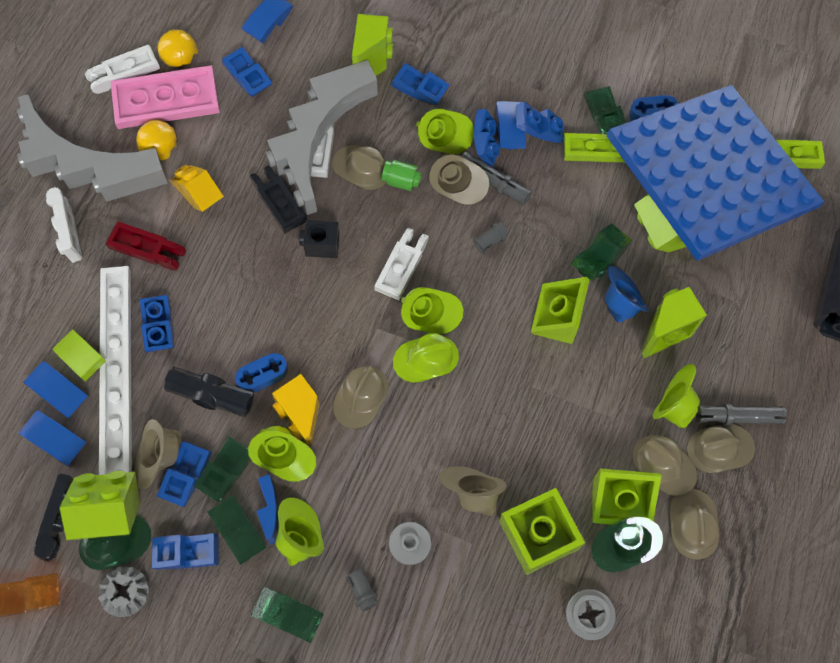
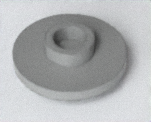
[389,522,431,565]

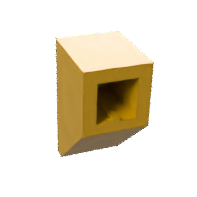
[170,165,224,212]
[272,374,319,446]

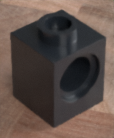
[299,220,340,258]

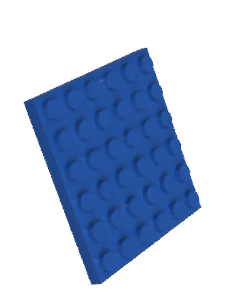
[606,85,825,261]

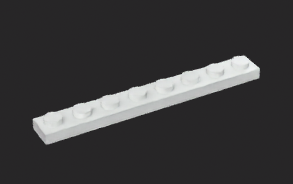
[99,266,132,475]

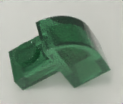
[571,224,633,281]

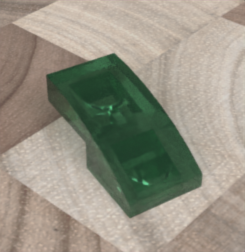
[584,86,626,134]
[194,437,251,502]
[207,495,266,565]
[250,587,324,643]

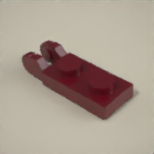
[105,221,186,271]

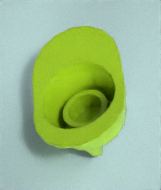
[416,109,474,154]
[401,287,464,334]
[393,333,459,383]
[652,364,700,428]
[248,426,316,481]
[275,498,324,566]

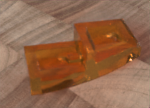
[0,573,60,617]

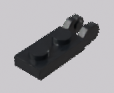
[249,165,307,234]
[33,473,73,562]

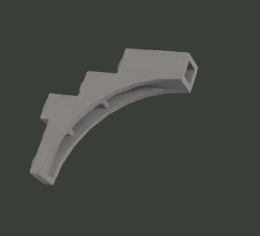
[265,60,378,215]
[17,94,167,202]

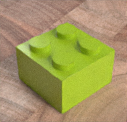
[60,470,141,540]
[499,488,585,575]

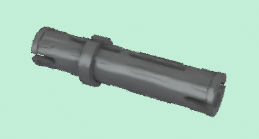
[461,152,532,206]
[696,403,787,426]

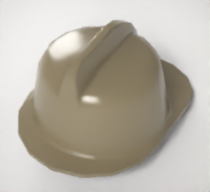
[332,145,387,190]
[429,154,489,205]
[333,366,389,429]
[133,419,181,490]
[687,424,755,473]
[632,435,697,496]
[439,466,507,516]
[670,489,719,560]

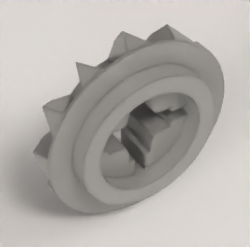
[98,567,149,617]
[566,589,616,640]

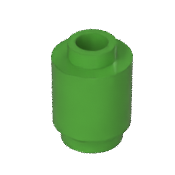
[381,160,422,191]

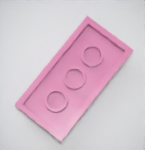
[111,65,220,129]

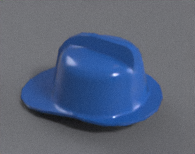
[604,266,649,323]

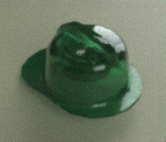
[79,516,151,571]
[591,516,663,573]

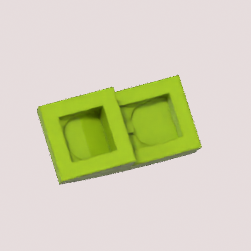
[53,329,106,381]

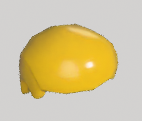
[157,29,198,67]
[137,120,177,161]

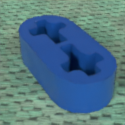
[629,95,679,121]
[235,353,288,393]

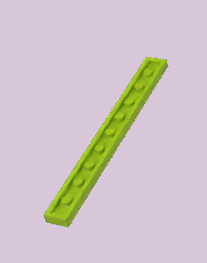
[563,133,825,169]

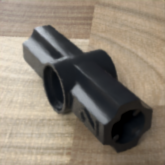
[164,366,255,417]

